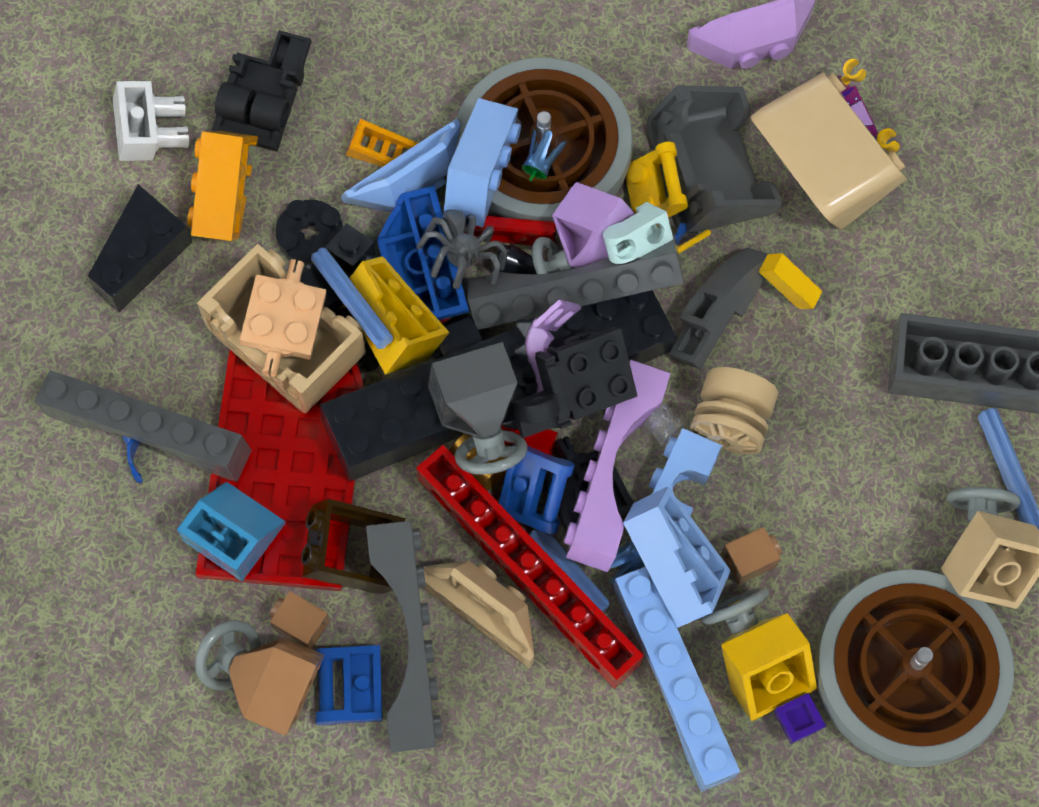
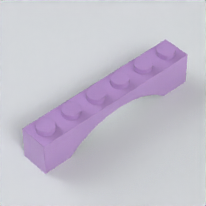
[564,360,671,572]

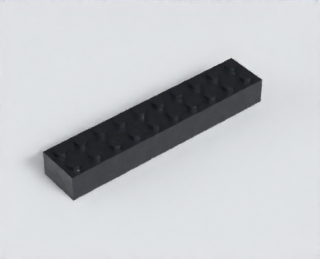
[320,290,676,482]

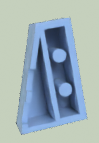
[444,98,521,227]
[623,487,731,628]

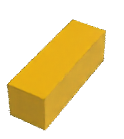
[759,253,822,309]

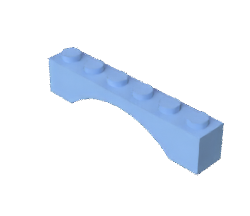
[613,567,740,792]

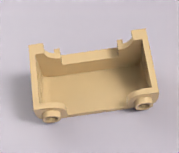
[750,72,907,229]

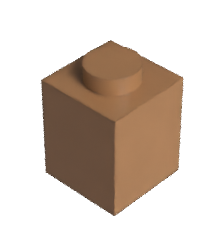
[721,527,782,585]
[269,591,330,649]

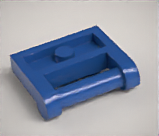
[499,444,574,534]
[315,645,383,726]

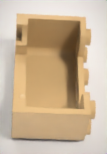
[197,244,366,413]

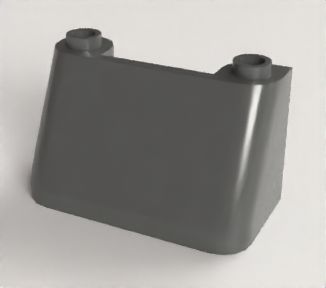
[647,85,783,233]

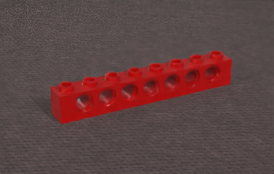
[416,445,644,689]

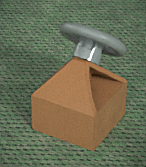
[195,620,325,736]

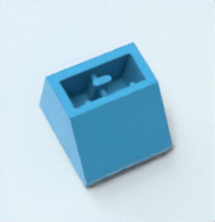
[177,482,286,581]

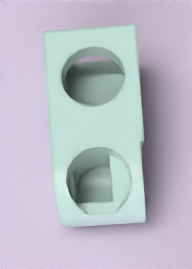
[603,202,673,264]

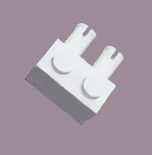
[113,81,189,161]

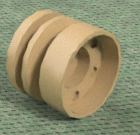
[690,367,779,455]

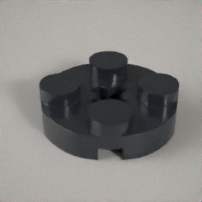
[275,200,344,266]

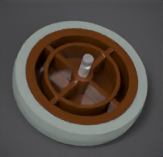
[456,58,633,229]
[814,569,1014,767]

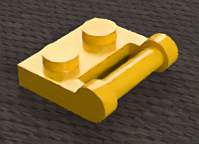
[625,142,688,218]

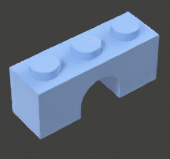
[649,428,722,517]

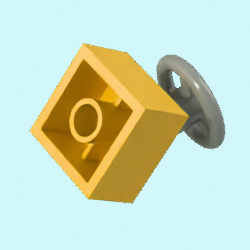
[701,587,817,721]

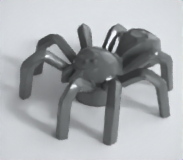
[416,209,507,289]

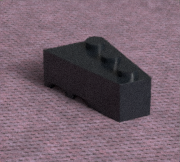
[88,184,193,312]

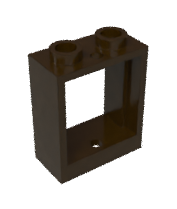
[301,499,406,594]

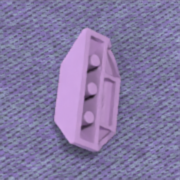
[687,0,816,69]

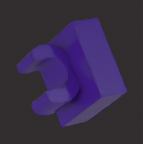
[773,693,826,745]

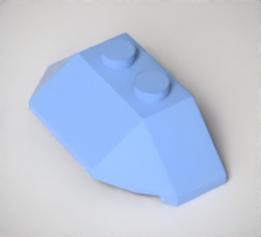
[340,118,460,212]

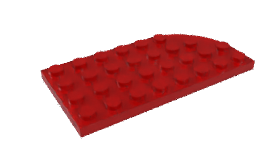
[195,350,364,592]

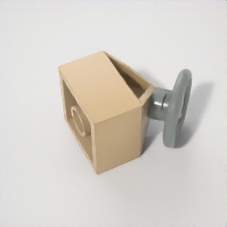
[941,487,1039,609]

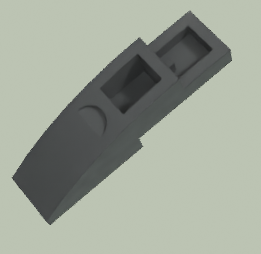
[669,247,768,370]

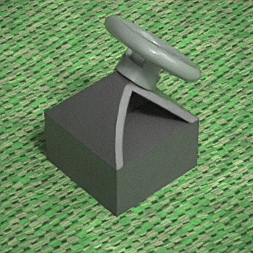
[428,342,527,474]

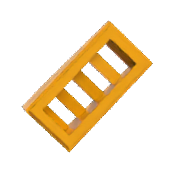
[345,119,418,167]

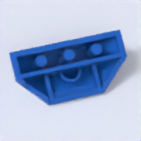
[377,185,469,320]

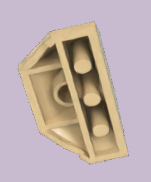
[424,561,534,669]

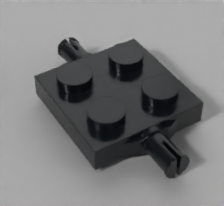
[543,436,634,545]

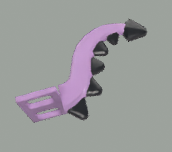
[502,300,581,430]

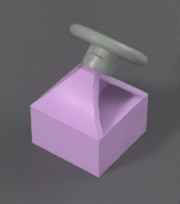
[532,182,635,274]

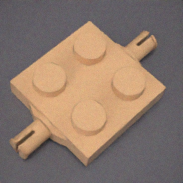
[240,259,326,377]

